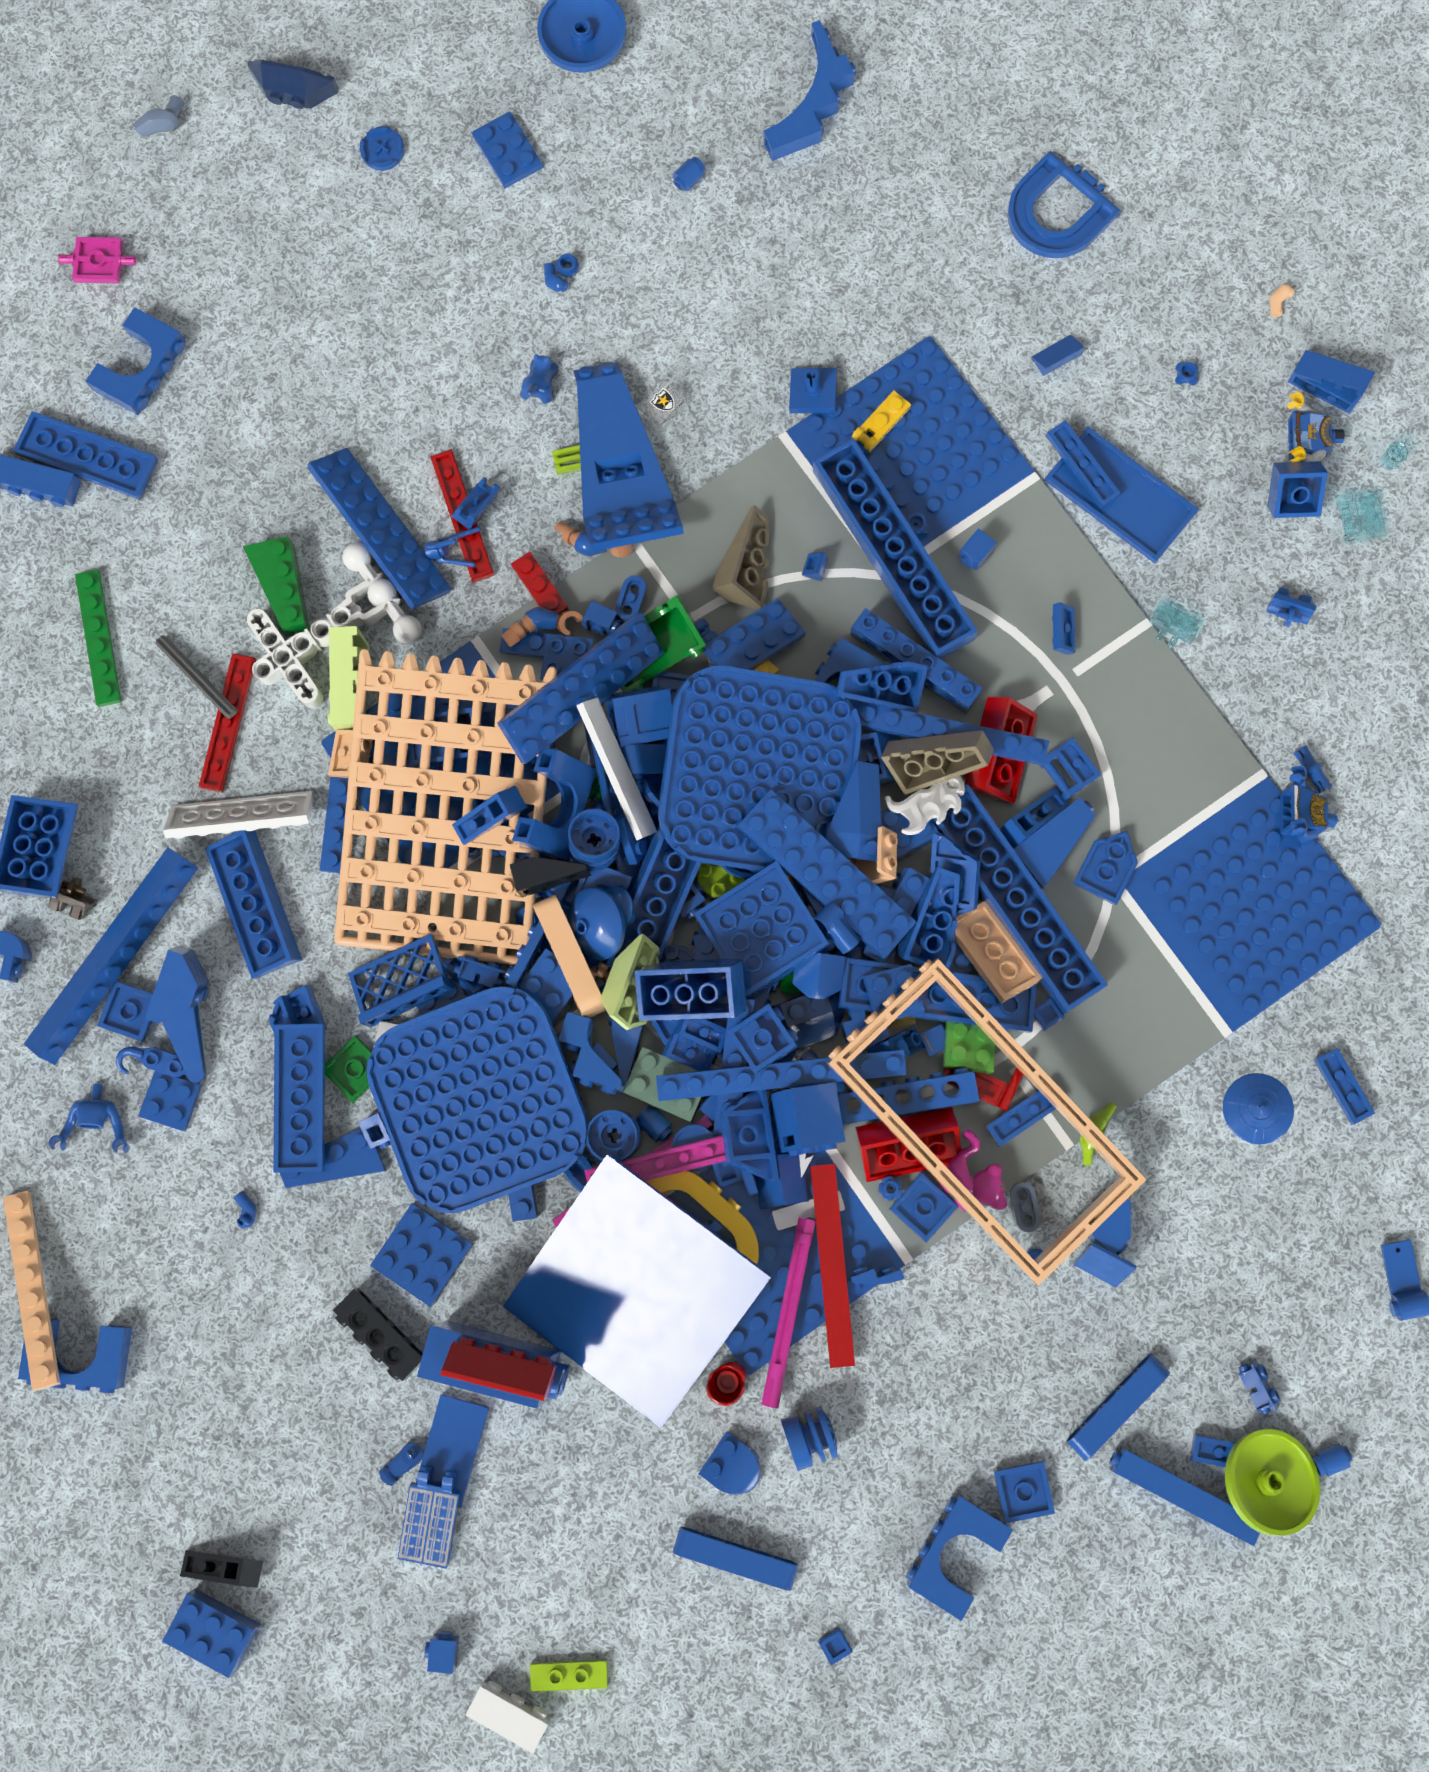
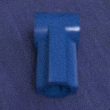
[813,902,860,954]

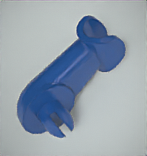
[379,1443,423,1486]

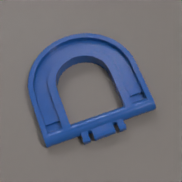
[1008,151,1121,258]

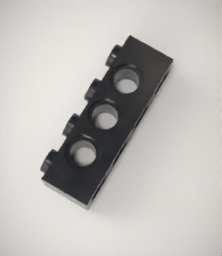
[333,1288,423,1381]

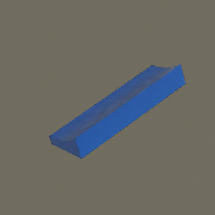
[205,830,303,979]

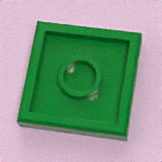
[325,1035,372,1104]

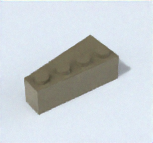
[881,730,994,795]

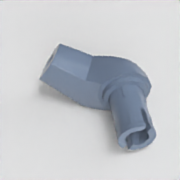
[134,95,184,137]

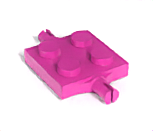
[58,237,137,284]

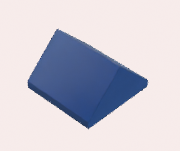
[755,1154,809,1209]

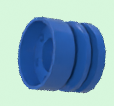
[568,809,620,871]
[586,1109,642,1161]
[781,1406,838,1471]

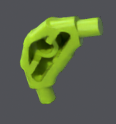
[1079,1102,1117,1166]

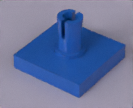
[789,368,837,413]

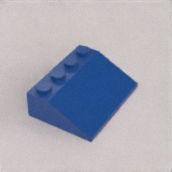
[0,795,78,898]

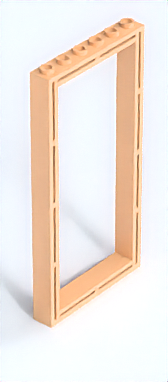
[827,959,1146,1286]

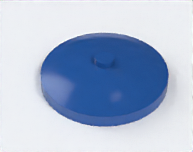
[537,0,626,73]

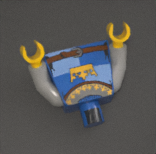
[1287,392,1345,462]

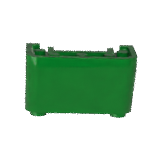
[595,594,707,691]

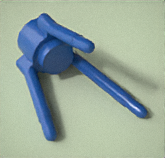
[425,527,481,567]

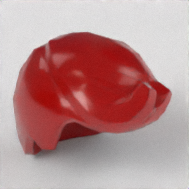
[706,1362,746,1406]

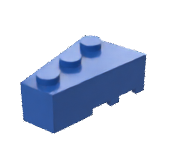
[1288,350,1375,414]

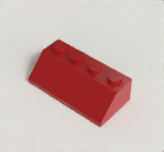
[964,697,1038,804]
[855,1107,962,1182]
[440,1337,557,1401]

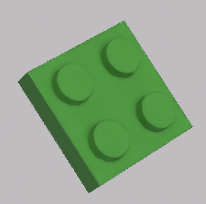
[943,1022,995,1074]

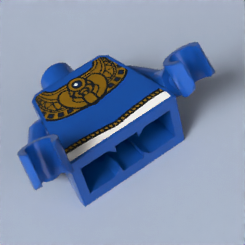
[1280,765,1338,843]

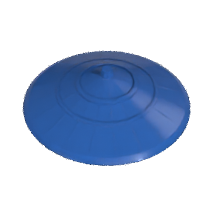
[1223,1073,1294,1144]

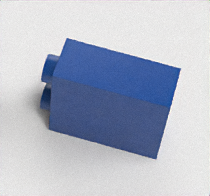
[417,1320,570,1409]

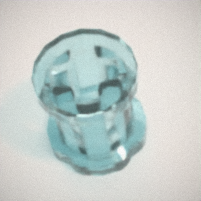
[1380,442,1408,471]

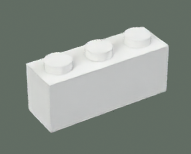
[466,1681,551,1753]

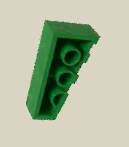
[243,536,310,637]

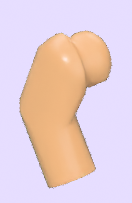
[1270,284,1294,317]

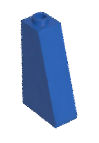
[1014,797,1096,890]

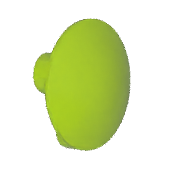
[697,863,744,898]

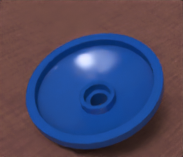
[567,887,625,961]

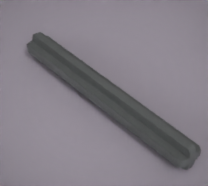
[155,635,237,719]

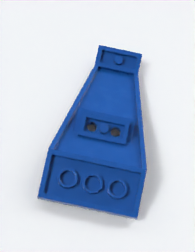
[573,362,684,552]

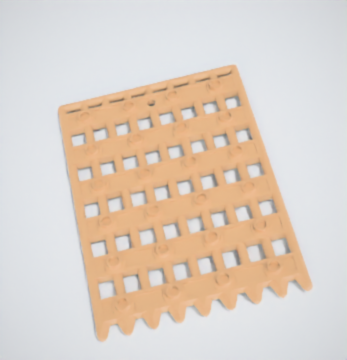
[334,649,557,965]

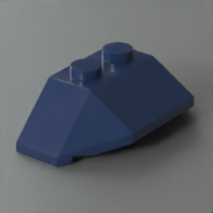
[247,60,339,109]
[753,991,846,1052]

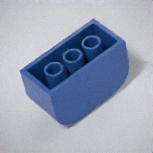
[635,959,747,1021]

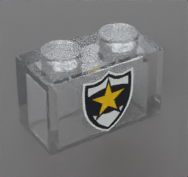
[638,377,690,435]

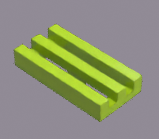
[552,445,581,475]

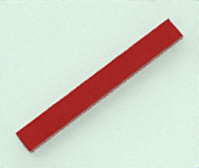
[810,1164,855,1368]

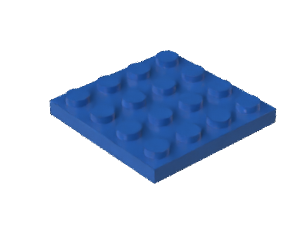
[694,861,830,997]

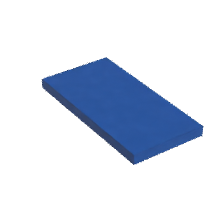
[1044,427,1199,563]

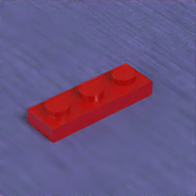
[511,551,569,615]

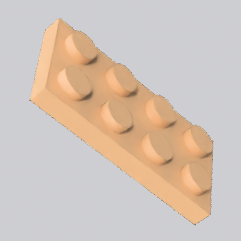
[955,901,1042,1004]

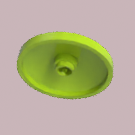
[1225,1429,1320,1536]

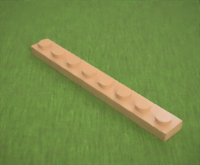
[3,1191,60,1391]

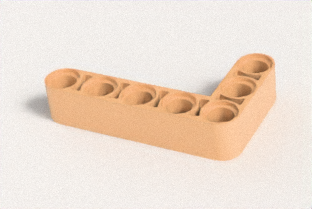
[532,895,606,1018]

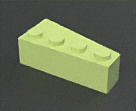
[328,626,369,731]

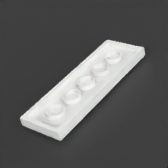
[163,791,314,839]

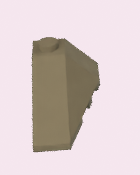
[712,505,770,609]

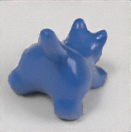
[520,354,558,404]

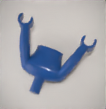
[49,1083,130,1153]

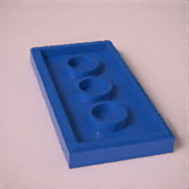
[416,1394,489,1508]

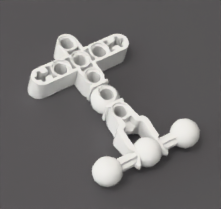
[247,542,422,709]

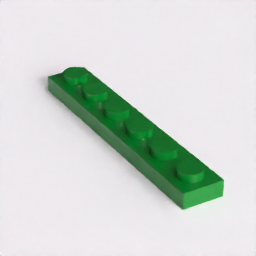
[75,569,122,707]

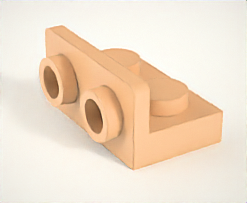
[328,730,373,778]

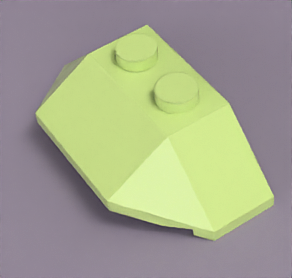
[600,934,660,1030]

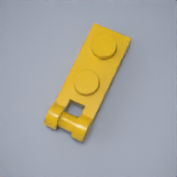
[851,390,911,452]

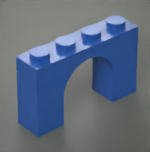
[85,307,186,415]
[815,638,886,684]
[512,748,597,861]
[18,1319,132,1393]
[905,1493,1013,1621]

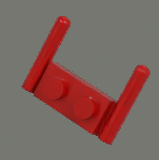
[943,1067,1024,1111]

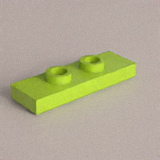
[530,1659,608,1692]

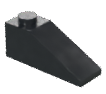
[509,856,592,898]
[180,1550,263,1588]

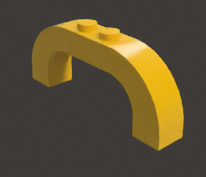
[646,1171,759,1264]

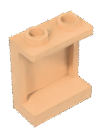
[847,826,898,884]

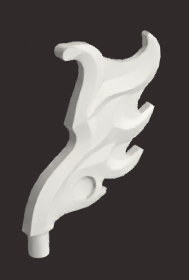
[885,776,965,835]

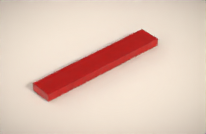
[430,449,495,583]
[198,653,257,793]

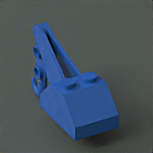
[115,945,210,1083]

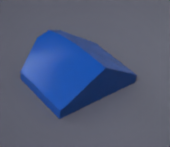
[792,953,845,999]

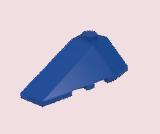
[836,661,928,713]
[824,761,881,861]
[895,866,960,970]

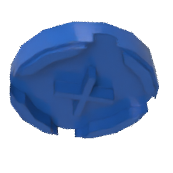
[359,127,405,171]

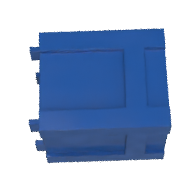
[605,685,674,747]

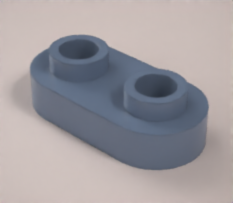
[1010,1182,1041,1232]

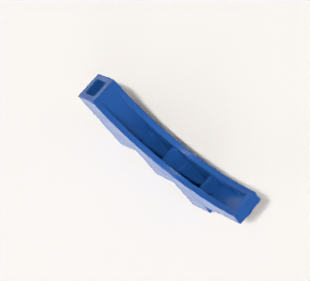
[764,20,856,161]

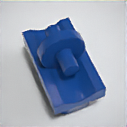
[1266,587,1316,627]

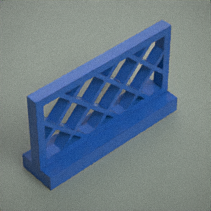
[348,934,455,1028]

